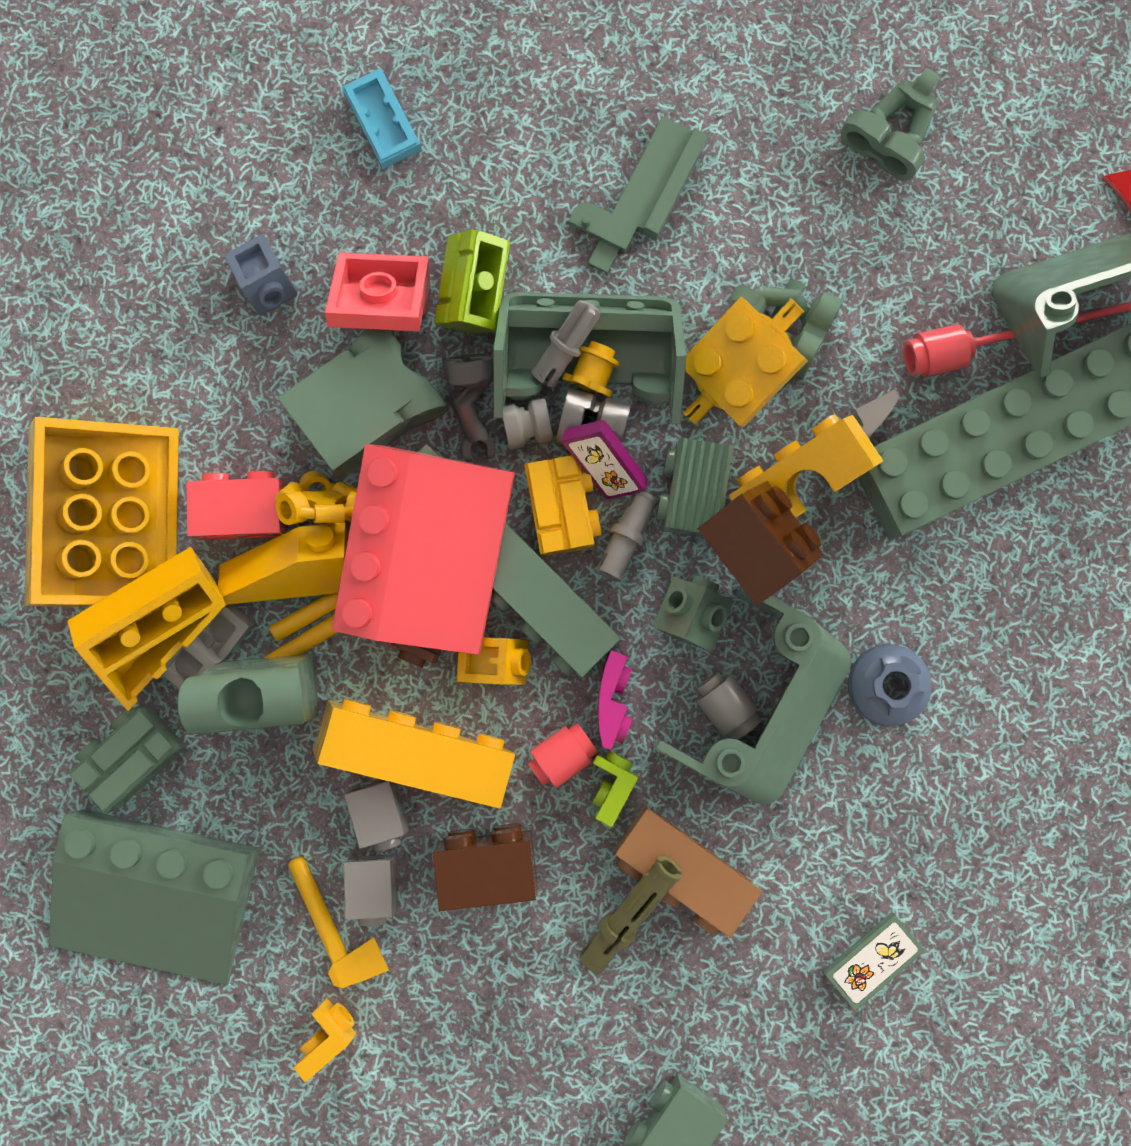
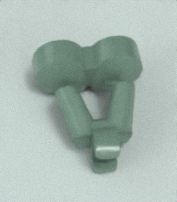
[841,68,940,181]
[731,285,844,379]

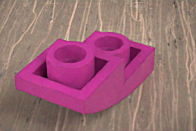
[597,650,632,750]

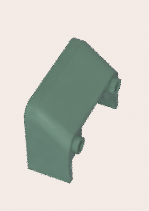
[493,292,686,424]
[651,585,851,804]

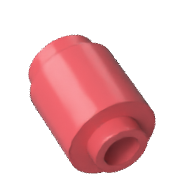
[528,723,599,788]

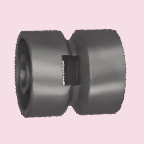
[555,388,631,448]

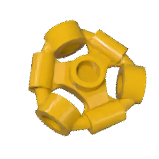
[275,470,357,526]

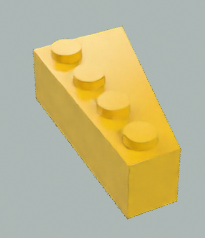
[313,698,515,809]

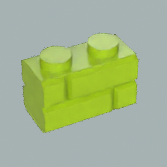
[434,229,510,334]

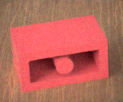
[187,471,288,540]

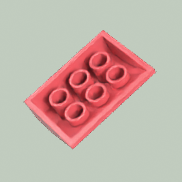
[332,444,515,654]

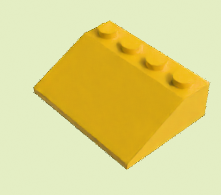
[25,417,179,607]

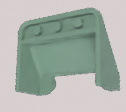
[992,233,1131,378]

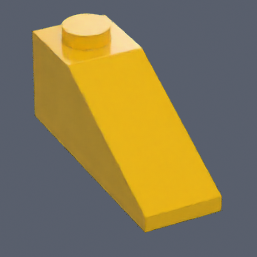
[218,522,349,605]

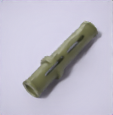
[580,856,682,973]

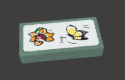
[823,912,925,1011]

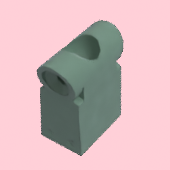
[278,329,450,481]
[178,653,319,734]

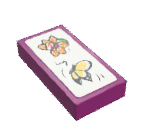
[561,420,648,500]

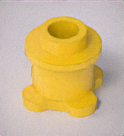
[562,341,620,398]

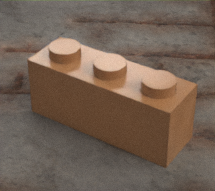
[614,804,763,938]

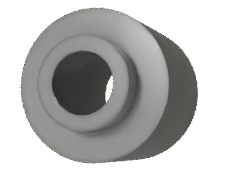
[695,672,761,740]

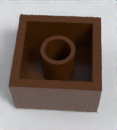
[697,481,824,606]
[433,823,538,911]

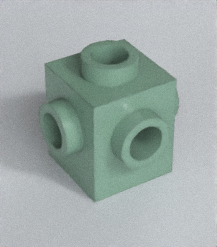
[652,575,733,653]

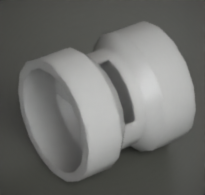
[503,397,554,451]

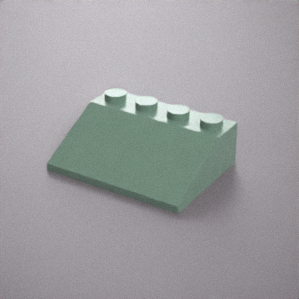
[49,809,260,985]

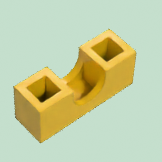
[728,414,883,517]

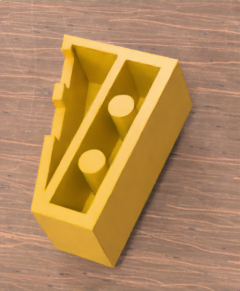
[68,547,226,711]

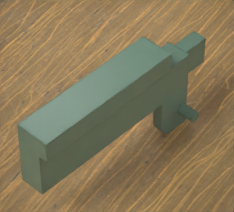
[568,116,709,274]

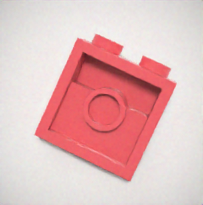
[325,252,431,332]

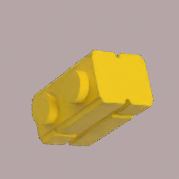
[524,455,602,557]

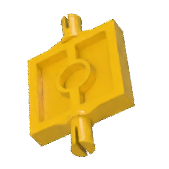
[683,296,808,427]

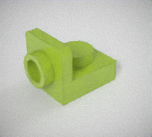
[591,750,638,827]

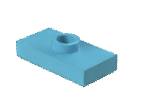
[341,68,422,169]

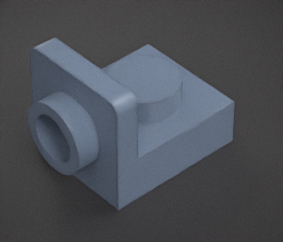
[224,234,297,316]

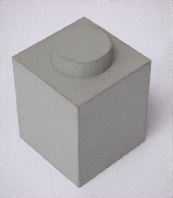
[344,781,410,853]
[343,854,398,927]

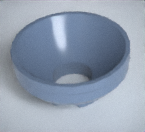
[848,644,932,726]

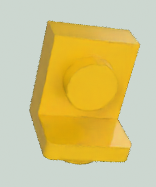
[457,637,531,685]
[293,998,356,1083]

